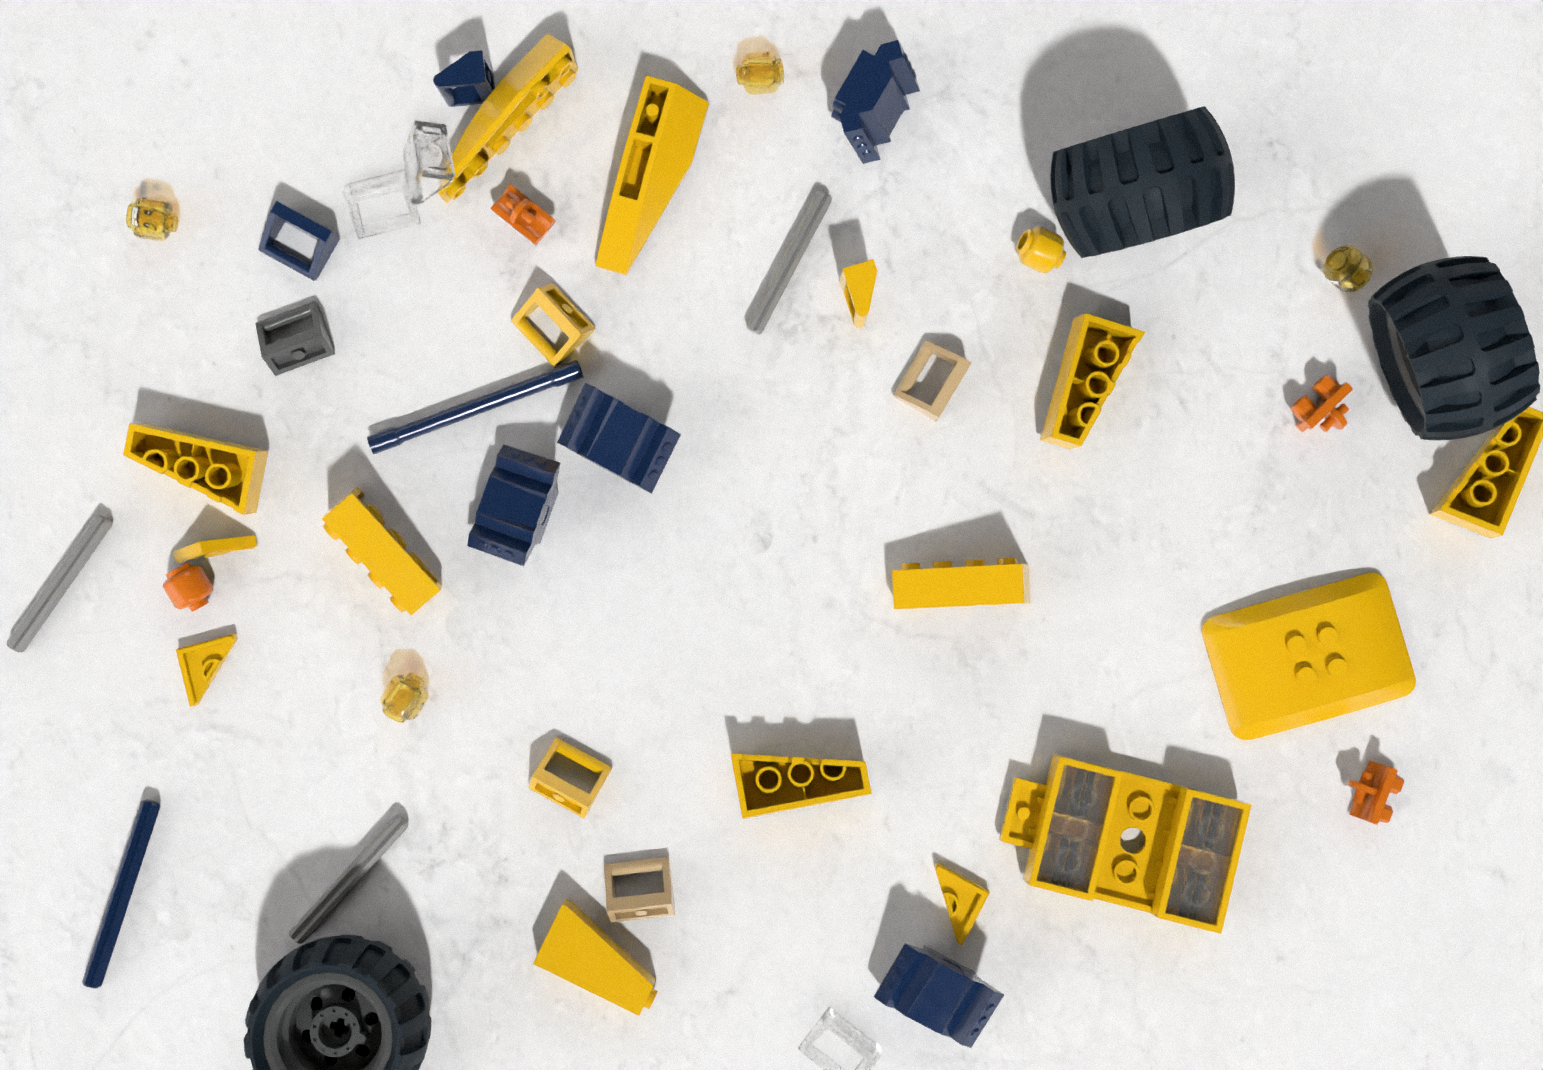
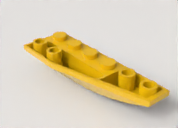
[436,34,578,203]
[595,75,709,275]

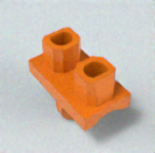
[490,184,556,246]
[1290,374,1353,432]
[1347,760,1404,825]

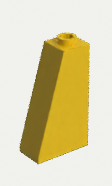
[533,899,658,1016]

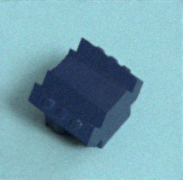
[831,40,920,164]
[557,383,681,494]
[467,444,561,566]
[874,943,1004,1048]

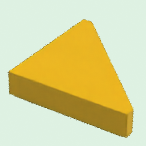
[173,535,257,563]
[176,634,238,707]
[934,862,990,945]

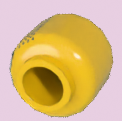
[1016,226,1066,274]

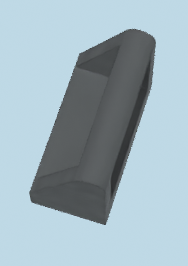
[255,301,335,376]

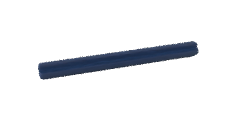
[82,800,161,989]

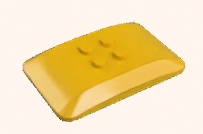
[1202,573,1416,740]

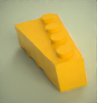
[1040,313,1145,449]
[1429,407,1543,539]
[123,423,268,515]
[322,486,442,615]
[892,558,1030,609]
[731,753,872,819]

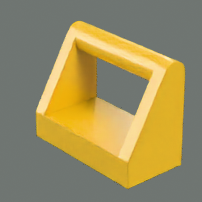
[840,259,877,328]
[511,283,596,368]
[528,737,613,819]

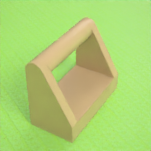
[893,341,972,421]
[604,856,675,923]

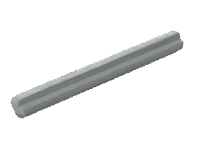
[747,191,832,335]
[7,515,112,653]
[289,815,409,944]

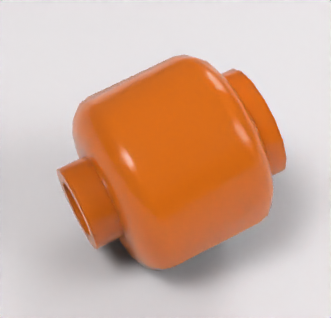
[163,562,213,612]

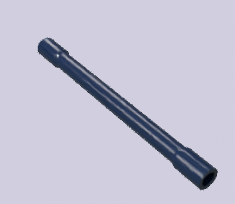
[367,360,584,454]

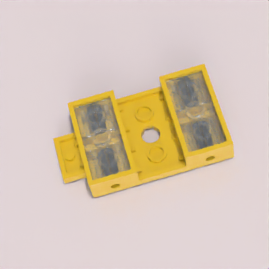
[999,753,1252,934]

